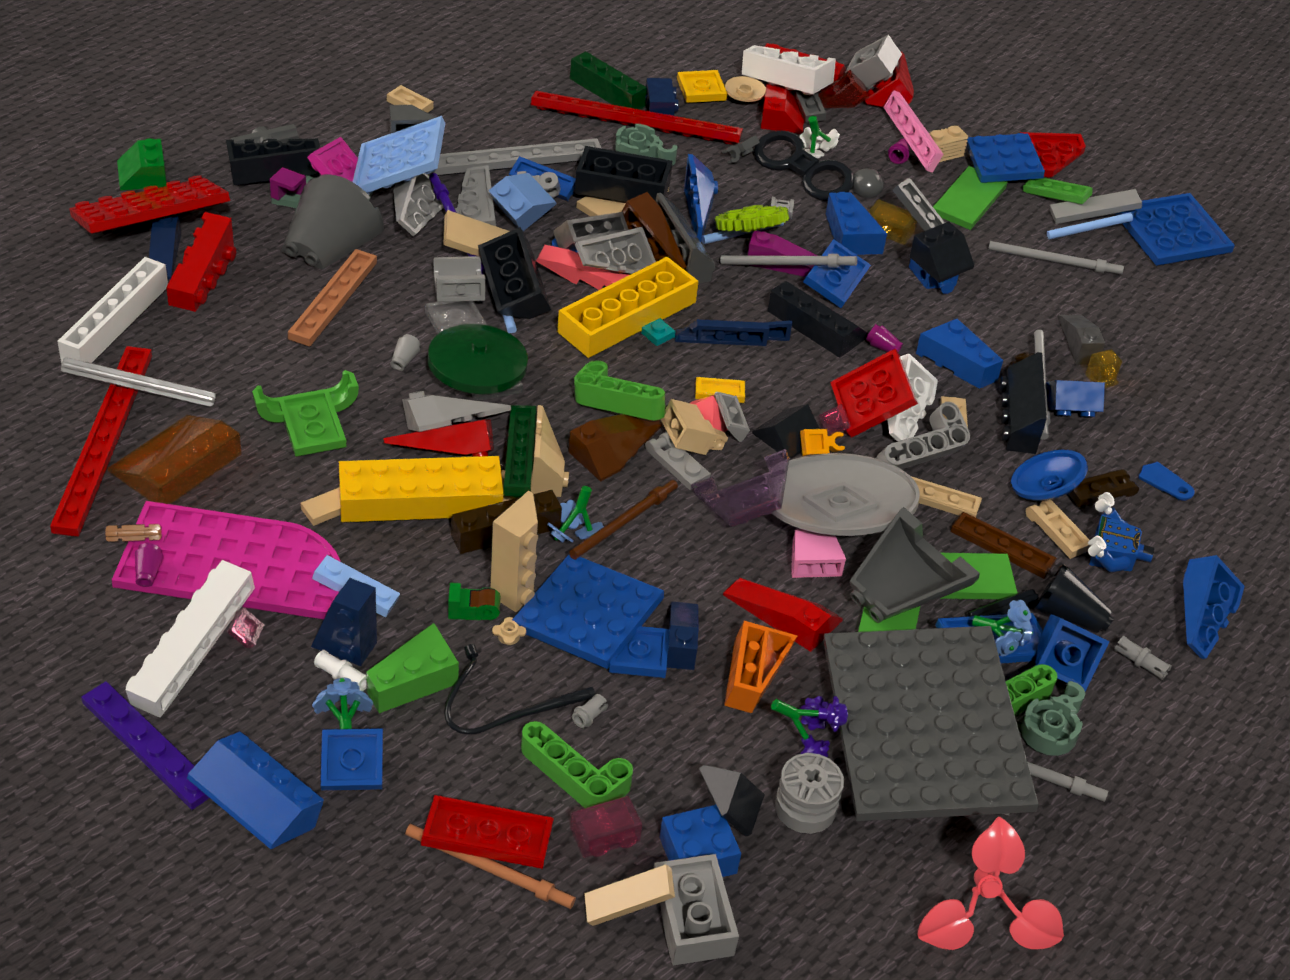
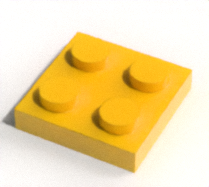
[677,70,727,103]

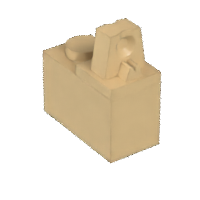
[660,399,728,455]

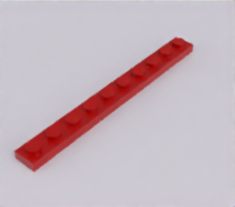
[531,91,743,144]
[50,346,152,537]

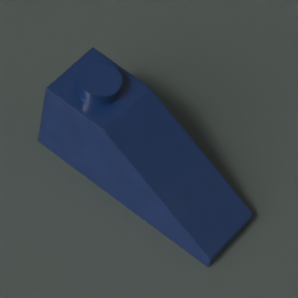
[149,213,181,279]
[667,601,699,670]

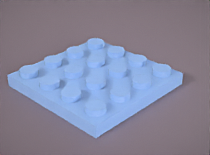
[353,116,445,194]

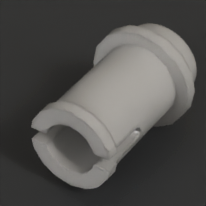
[572,694,608,728]

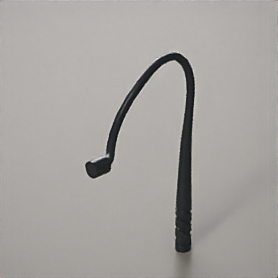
[444,644,595,735]

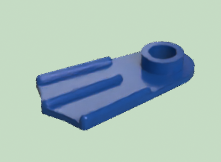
[1139,462,1195,501]

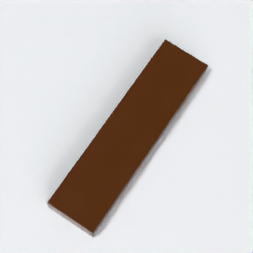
[950,512,1057,579]

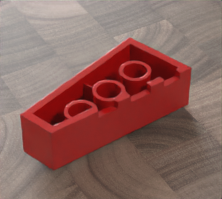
[166,212,236,312]

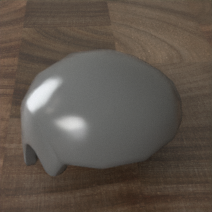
[852,168,884,198]

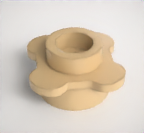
[492,617,526,645]

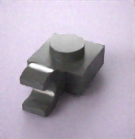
[722,135,760,164]

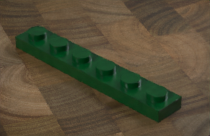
[504,405,536,498]

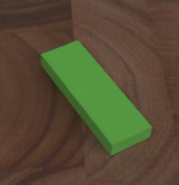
[1023,178,1092,204]

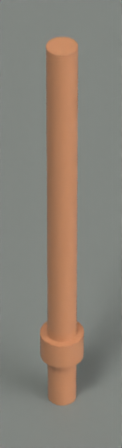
[406,824,576,909]

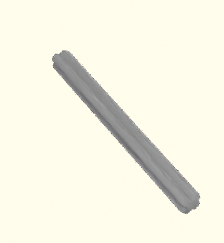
[61,357,216,407]

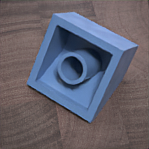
[488,173,557,231]

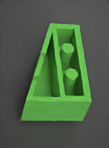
[366,623,459,713]

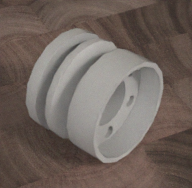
[775,753,844,834]

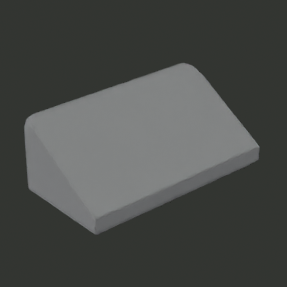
[714,392,750,442]

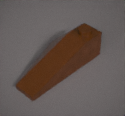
[569,414,663,482]

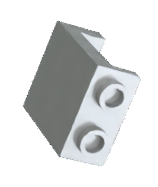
[433,256,485,302]

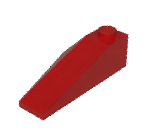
[865,51,914,107]
[761,83,804,134]
[723,578,843,652]

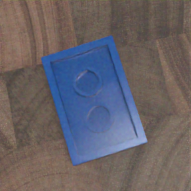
[803,239,871,308]

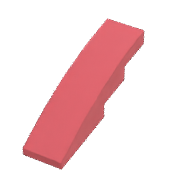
[536,245,630,290]

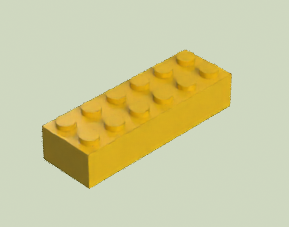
[557,257,698,358]
[339,456,504,522]

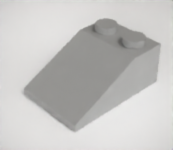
[654,854,739,966]

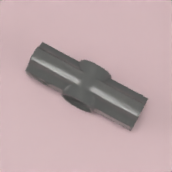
[230,124,299,143]

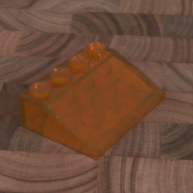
[107,415,241,504]

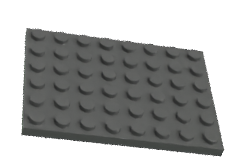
[824,626,1039,821]

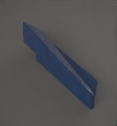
[675,319,792,346]

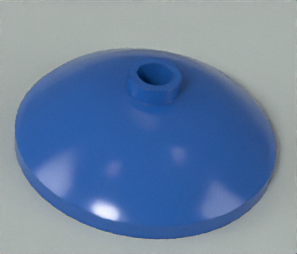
[1011,450,1088,501]

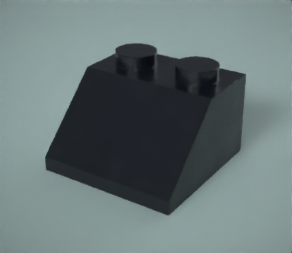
[909,222,974,283]

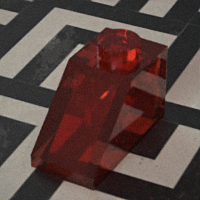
[818,70,869,108]

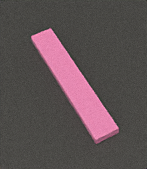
[884,90,944,173]

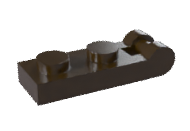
[1068,469,1139,507]

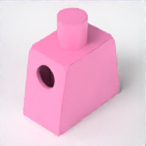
[791,529,846,578]

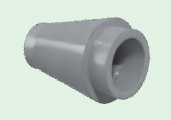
[390,334,420,371]

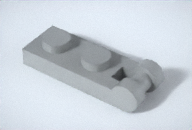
[645,432,711,490]

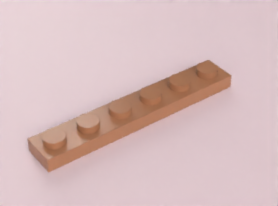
[288,249,377,346]

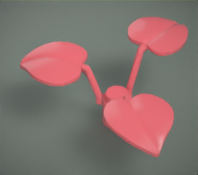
[917,817,1064,950]

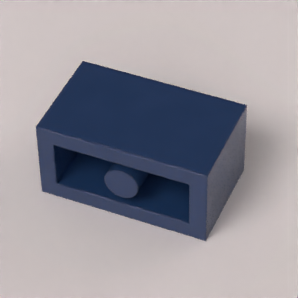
[646,78,679,116]

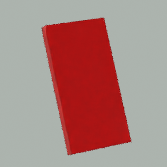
[421,795,554,869]

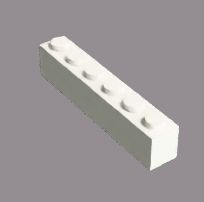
[58,257,168,364]
[125,560,255,717]

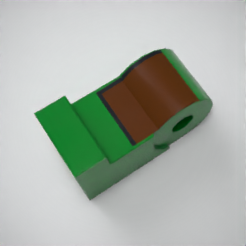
[448,583,501,620]

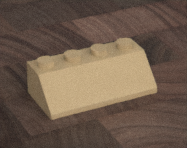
[491,491,538,612]

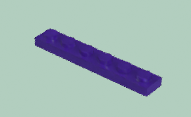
[81,681,209,810]

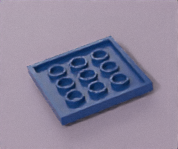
[1114,193,1235,265]
[512,555,664,669]

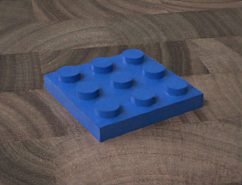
[966,133,1045,183]

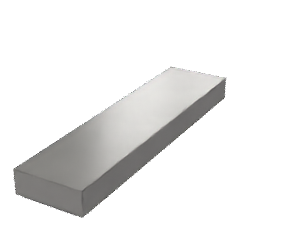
[1050,189,1142,224]

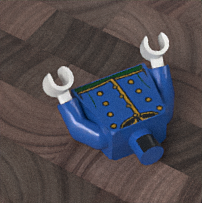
[1088,492,1154,572]

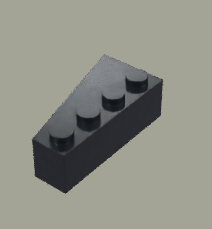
[226,138,320,186]

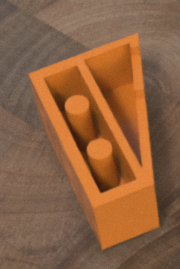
[724,621,797,713]

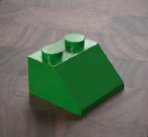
[117,138,166,191]

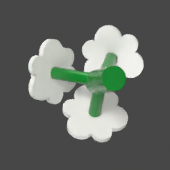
[800,116,840,159]

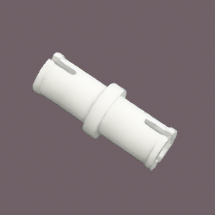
[314,650,367,691]

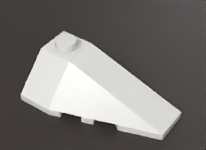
[887,354,938,441]

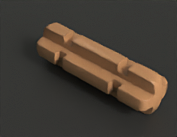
[105,524,162,542]

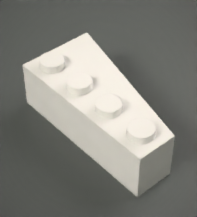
[742,45,836,95]

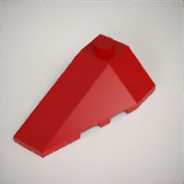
[383,419,494,457]

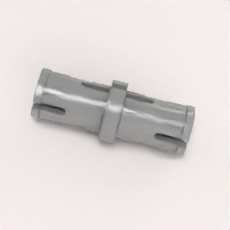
[1114,636,1172,680]

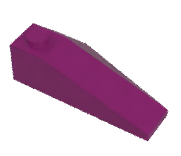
[748,231,817,277]

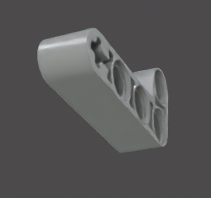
[876,402,970,469]

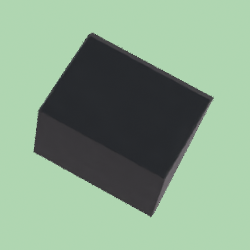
[752,404,820,460]
[699,765,765,837]

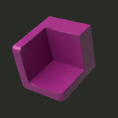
[270,167,306,200]

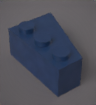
[311,578,377,666]

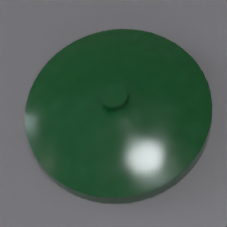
[428,324,528,394]

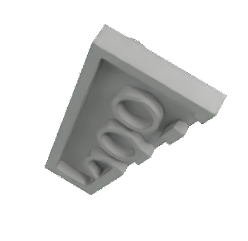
[455,165,496,226]

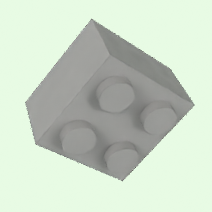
[845,35,902,91]

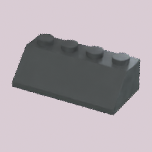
[656,193,715,284]

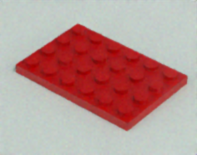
[69,175,230,233]

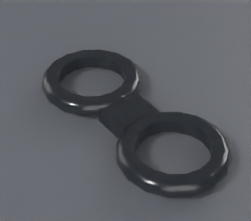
[754,130,854,201]

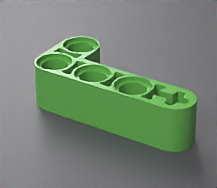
[574,361,666,420]
[1006,664,1058,716]
[521,721,633,814]

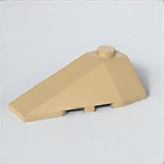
[531,405,569,497]

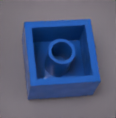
[659,805,741,877]

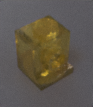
[1085,349,1122,388]

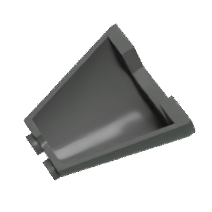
[281,174,384,270]
[850,507,980,623]

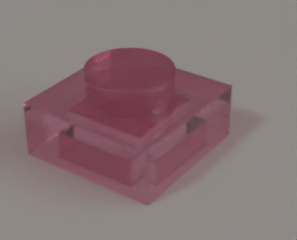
[819,404,851,436]
[227,608,264,648]

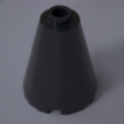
[1034,564,1114,633]

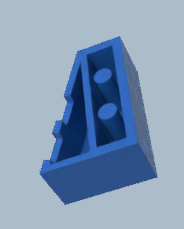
[826,192,887,255]
[916,319,1003,389]

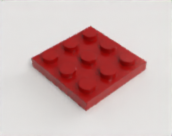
[830,348,918,438]

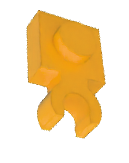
[800,429,845,456]

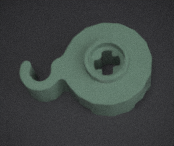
[615,124,678,166]
[1021,681,1085,756]

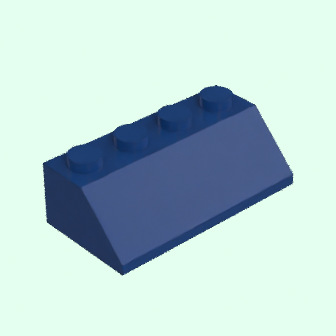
[187,731,324,849]

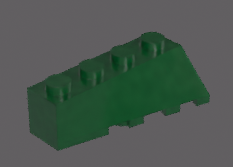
[570,51,647,110]

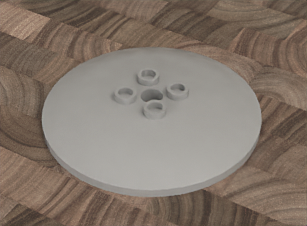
[762,453,920,536]

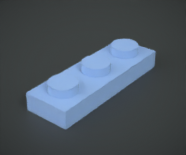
[312,555,400,617]

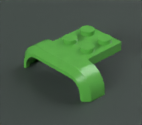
[252,370,359,457]

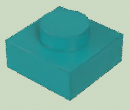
[641,318,675,346]

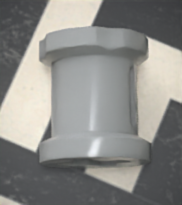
[771,196,794,219]

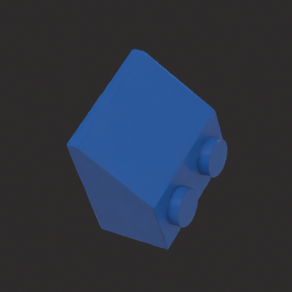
[1046,380,1105,417]
[1035,614,1110,692]

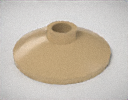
[725,76,766,102]

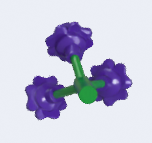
[771,696,848,757]

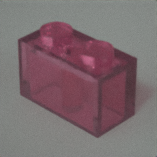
[570,796,642,858]

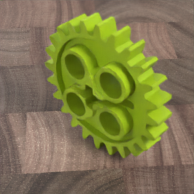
[715,205,789,232]

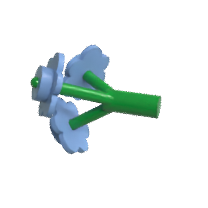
[547,486,604,542]
[972,600,1033,656]
[312,678,373,729]

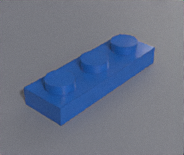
[509,156,576,201]

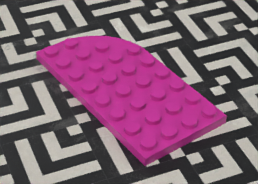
[112,501,341,619]

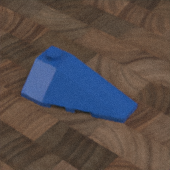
[684,154,718,242]
[1183,555,1245,659]

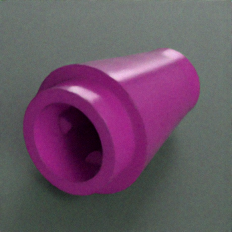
[888,138,910,164]
[866,324,903,352]
[135,543,163,587]

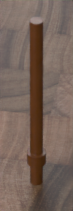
[569,480,678,560]

